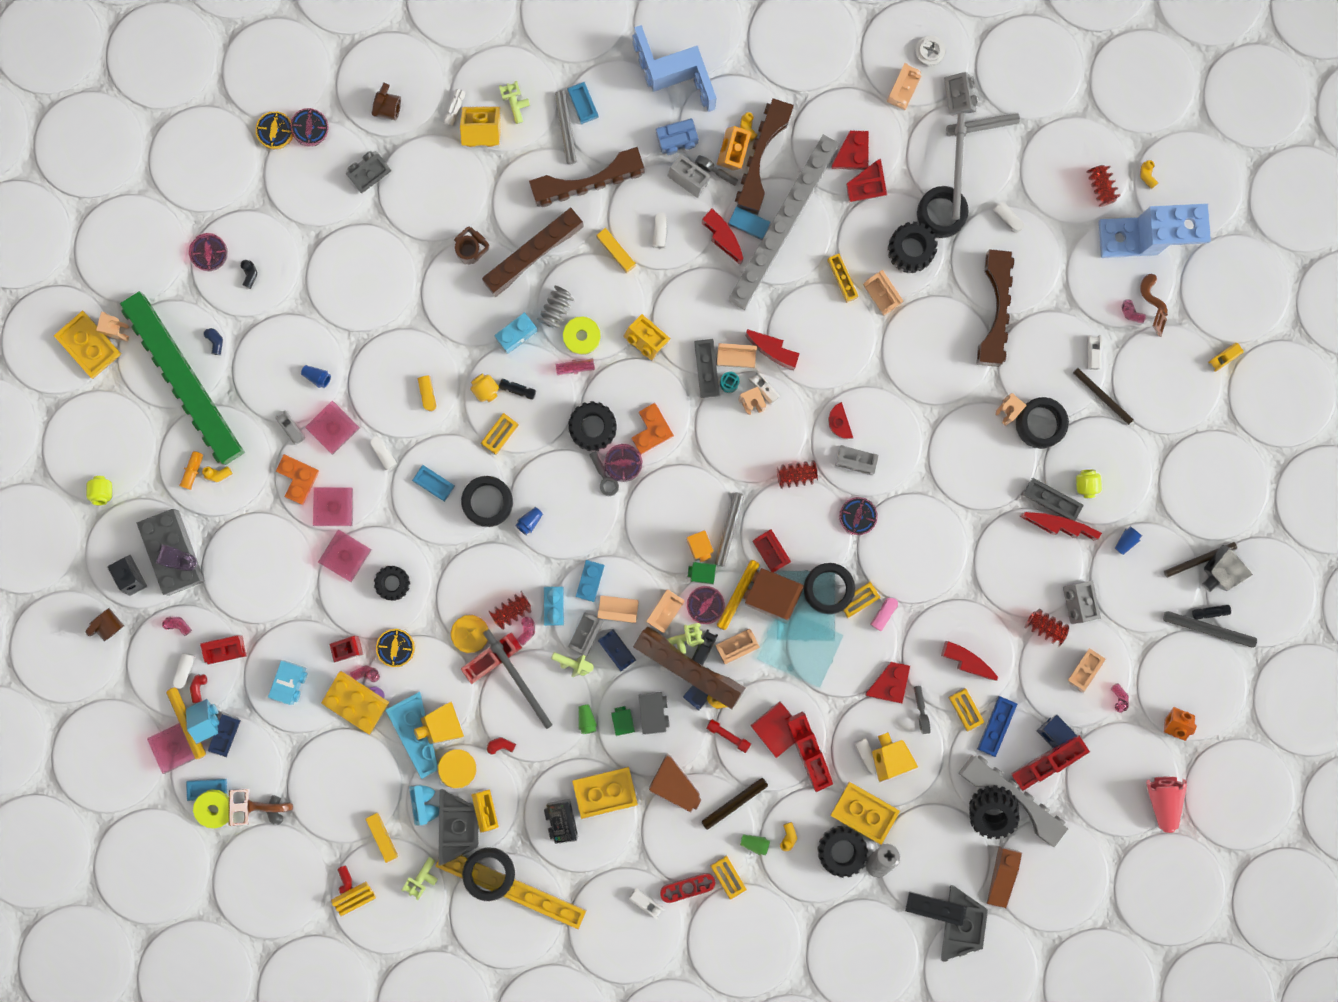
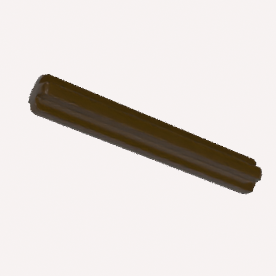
[702,778,768,830]

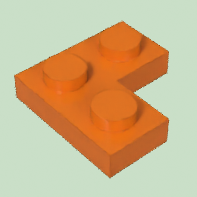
[631,403,674,455]
[276,454,319,505]

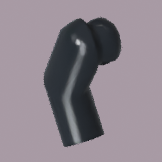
[240,260,258,289]

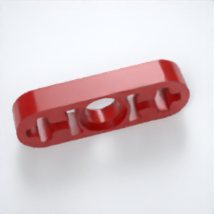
[660,873,715,903]

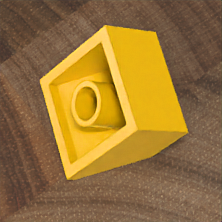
[460,107,500,147]

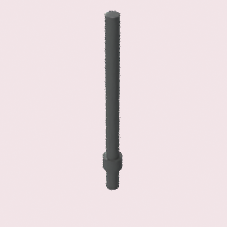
[483,629,553,729]

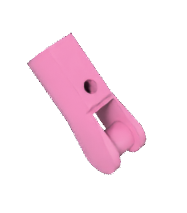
[870,598,898,631]

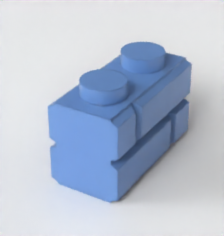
[656,118,699,155]

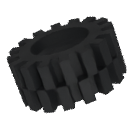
[374,566,410,601]

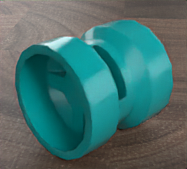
[720,372,740,393]

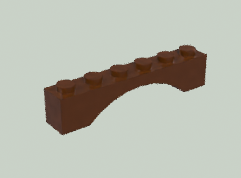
[735,98,794,215]
[529,147,644,207]
[482,207,584,297]
[976,249,1014,367]
[633,627,746,709]

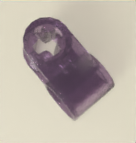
[156,544,197,571]

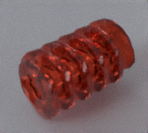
[1086,165,1121,207]
[777,460,818,489]
[489,590,532,630]
[1024,609,1069,647]

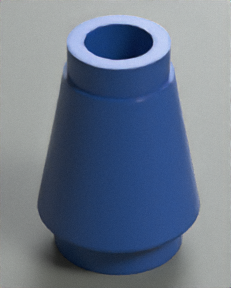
[301,365,331,388]
[515,507,543,535]
[1115,526,1142,555]

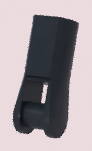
[692,629,718,666]

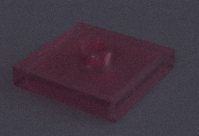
[305,400,360,455]
[313,487,353,526]
[318,529,372,582]
[147,723,195,774]

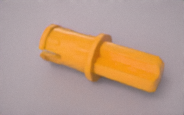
[179,451,203,490]

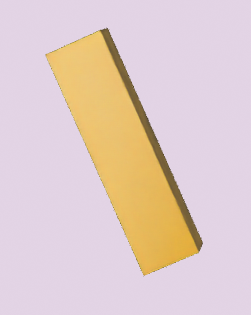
[596,228,636,273]
[827,254,858,303]
[366,813,399,863]

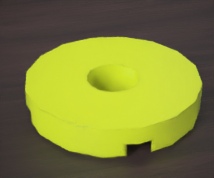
[563,316,601,355]
[193,789,229,829]

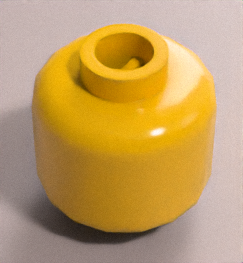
[470,373,499,402]

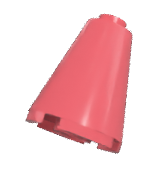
[1146,776,1187,833]

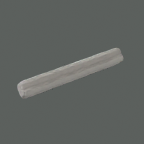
[555,90,577,164]
[946,113,1020,136]
[715,492,744,567]

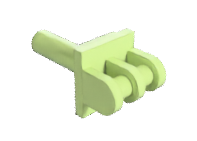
[499,81,530,124]
[667,623,704,654]
[551,652,594,677]
[401,857,438,901]

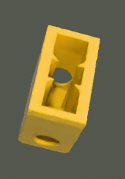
[414,701,464,744]
[872,732,918,782]

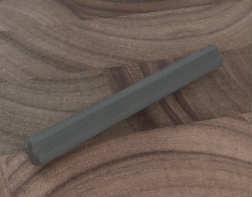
[1163,611,1257,648]

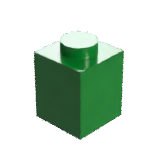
[687,562,716,585]
[611,706,635,736]

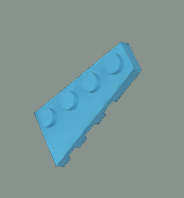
[385,692,438,779]

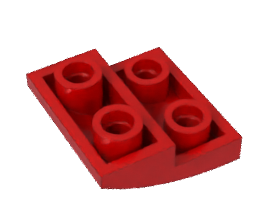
[750,701,794,758]

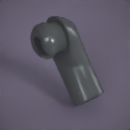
[266,795,283,825]

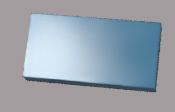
[567,82,599,124]
[728,206,771,240]
[412,465,455,502]
[186,779,227,801]

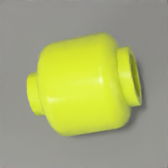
[1076,469,1102,498]
[86,476,112,506]

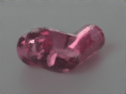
[1121,299,1146,324]
[517,616,535,646]
[162,617,192,636]
[350,665,380,682]
[1111,683,1129,713]

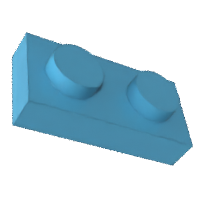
[576,560,605,602]

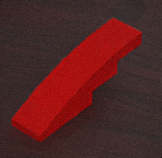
[1020,512,1102,541]
[786,711,833,792]
[1011,735,1090,791]

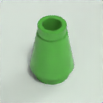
[578,705,597,734]
[740,834,770,856]

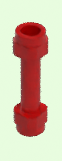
[706,719,751,753]

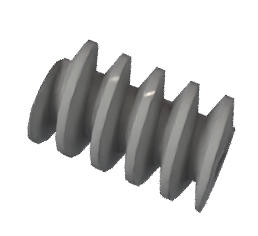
[537,285,574,328]
[865,844,900,878]

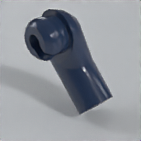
[204,328,223,355]

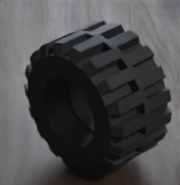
[887,222,938,273]
[568,401,617,451]
[969,785,1020,839]
[817,826,868,878]

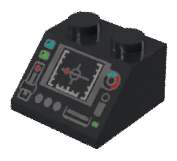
[544,798,578,844]

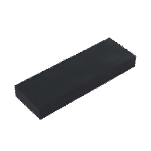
[905,892,967,926]

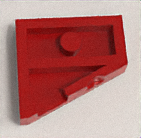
[831,131,869,170]
[846,159,887,203]
[865,662,910,704]

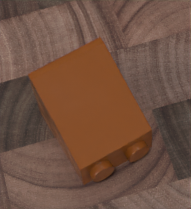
[743,568,804,624]
[649,753,701,812]

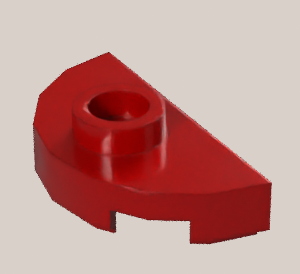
[828,402,853,439]

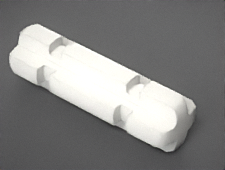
[443,89,465,126]

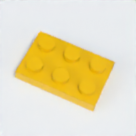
[53,310,122,379]
[321,671,390,735]
[572,767,638,819]
[830,782,900,845]

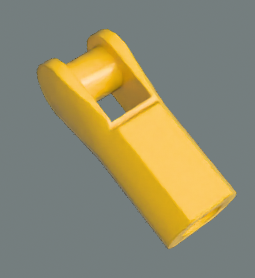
[1208,343,1243,372]
[417,375,436,411]

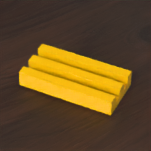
[481,413,519,455]
[838,582,880,618]
[948,688,985,732]
[471,789,499,833]
[710,855,747,900]
[331,882,376,916]

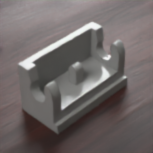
[667,154,711,198]
[835,445,879,475]
[568,612,604,656]

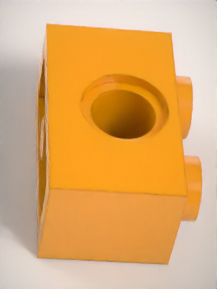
[717,126,751,171]
[686,530,714,562]

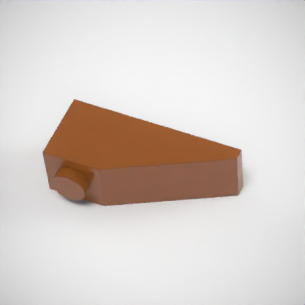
[987,846,1022,908]

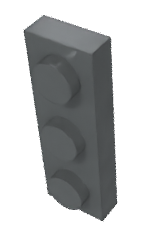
[694,339,720,398]
[1023,478,1084,521]

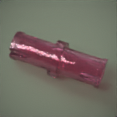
[555,358,595,376]

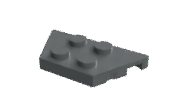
[438,789,479,866]
[941,885,988,962]

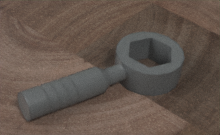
[695,155,738,186]
[589,451,619,496]
[914,686,930,735]

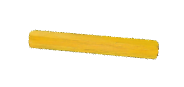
[717,560,759,630]
[166,687,206,759]

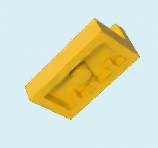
[624,314,671,360]

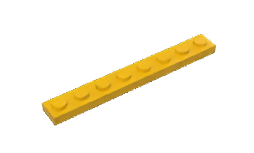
[435,856,586,929]

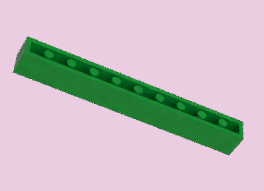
[120,291,245,465]

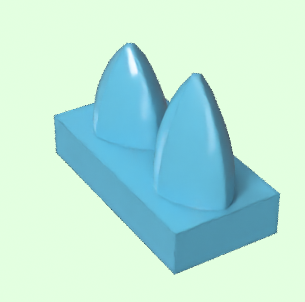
[544,587,564,626]
[409,785,439,825]

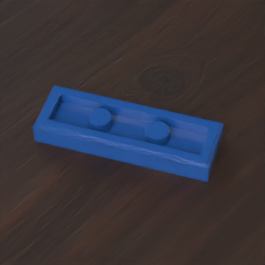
[977,696,1017,757]

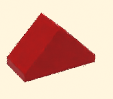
[329,636,363,663]

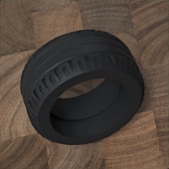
[917,186,969,238]
[1016,397,1069,449]
[461,476,513,527]
[804,563,855,614]
[462,847,515,901]

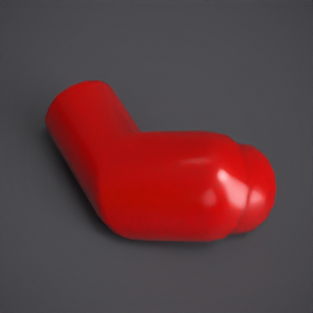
[190,674,207,703]
[487,737,516,754]
[337,866,353,894]

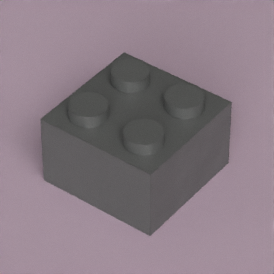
[639,692,669,735]

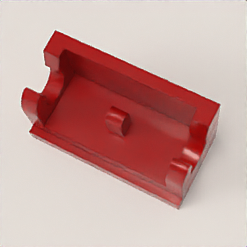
[752,529,791,573]
[200,635,247,665]

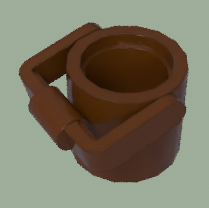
[371,82,401,121]
[454,226,490,265]
[85,608,124,642]

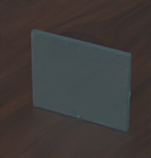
[777,570,835,642]
[757,612,844,688]

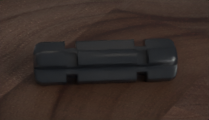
[499,379,536,400]
[1192,605,1231,620]

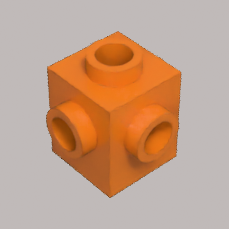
[1164,707,1197,741]

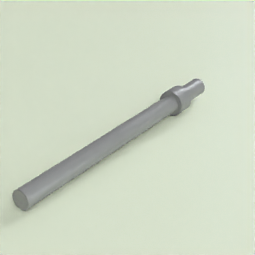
[952,113,966,220]

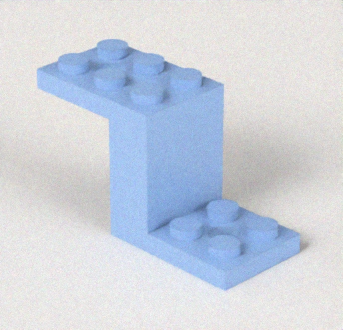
[632,25,717,112]
[1099,204,1211,258]

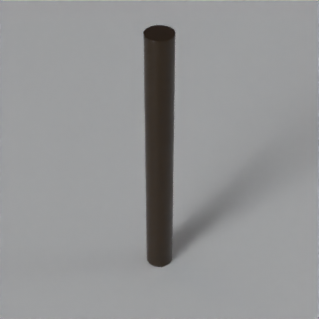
[1073,368,1134,425]
[1164,542,1237,578]

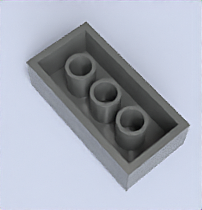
[136,509,205,596]

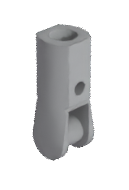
[275,410,305,445]

